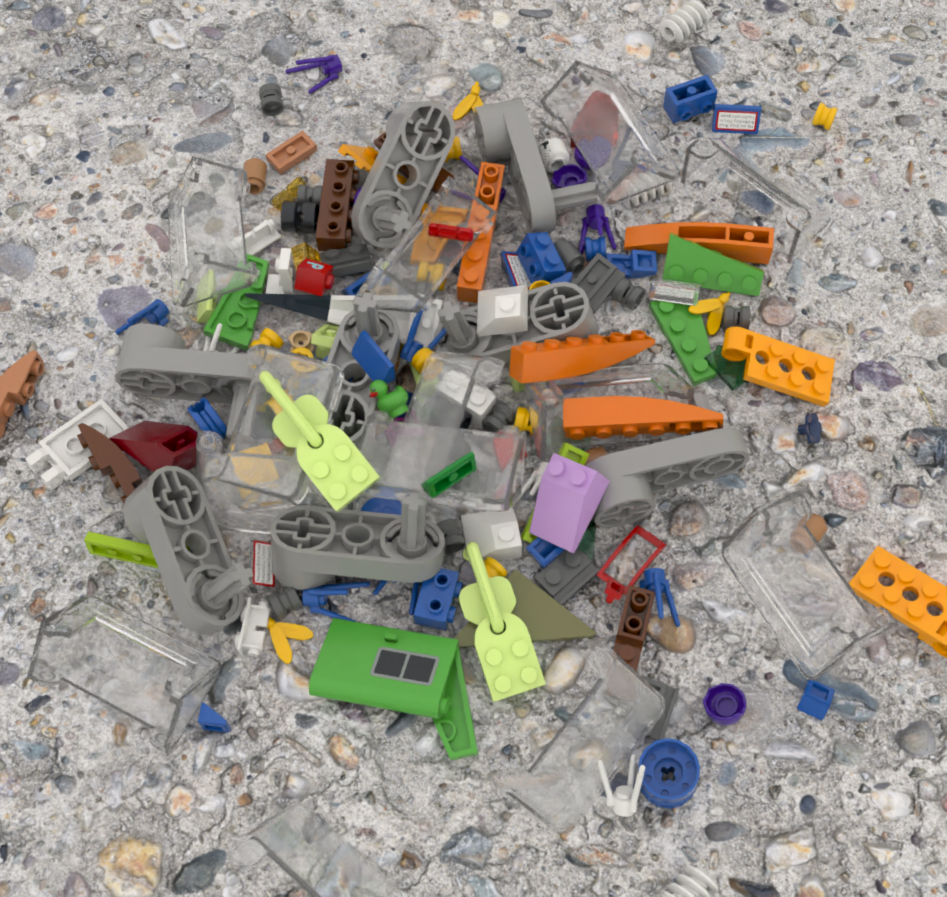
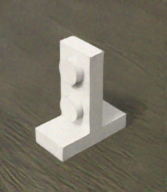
[266,248,314,295]

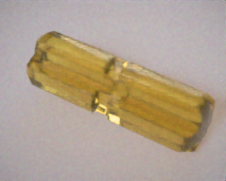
[272,177,306,211]

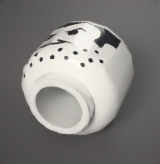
[538,138,570,173]

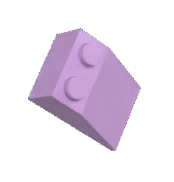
[529,453,610,554]

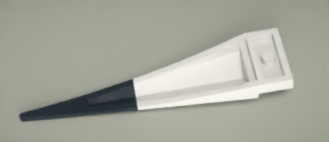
[245,293,443,350]

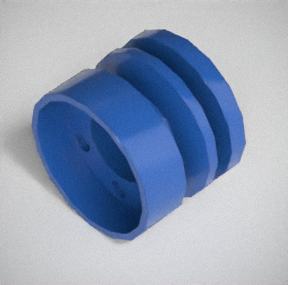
[638,738,700,809]

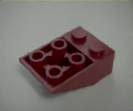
[109,421,208,472]

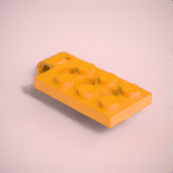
[721,327,835,407]
[847,546,947,658]

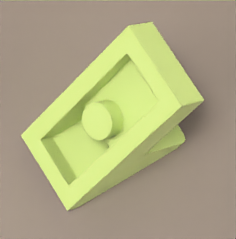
[311,323,339,359]

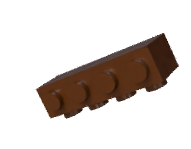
[315,159,360,251]

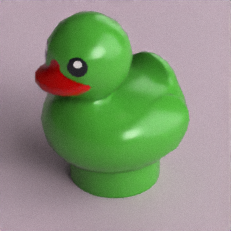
[369,380,409,419]

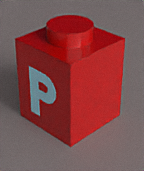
[294,258,335,297]

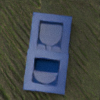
[606,250,657,279]

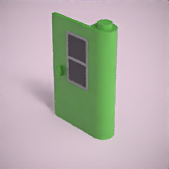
[309,618,459,719]

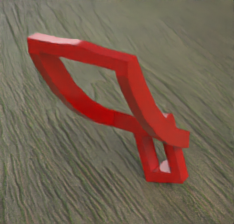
[596,525,667,604]

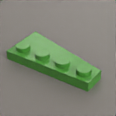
[662,232,764,296]
[203,254,270,351]
[649,286,717,386]
[432,646,479,761]

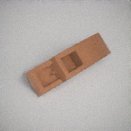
[0,350,45,439]

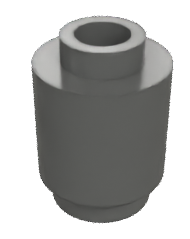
[554,239,585,274]

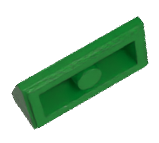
[421,451,477,499]

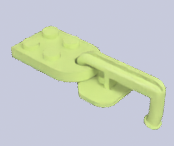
[259,371,381,513]
[459,542,546,702]

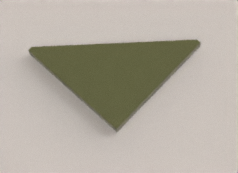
[453,569,596,648]

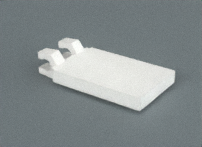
[25,399,129,491]

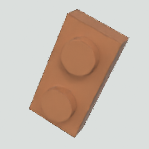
[265,130,317,175]

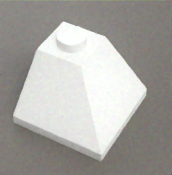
[477,285,528,337]
[461,507,522,566]

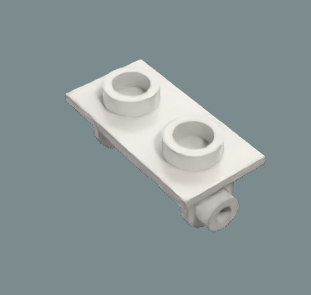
[229,219,281,262]
[235,597,271,658]

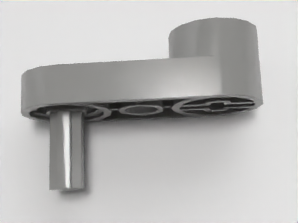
[473,98,598,233]
[351,101,455,248]
[434,282,598,375]
[314,292,401,457]
[115,324,280,442]
[586,392,750,527]
[123,466,254,635]
[271,492,445,590]

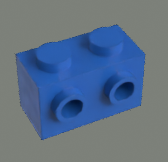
[663,75,718,123]
[516,232,566,284]
[414,568,463,631]

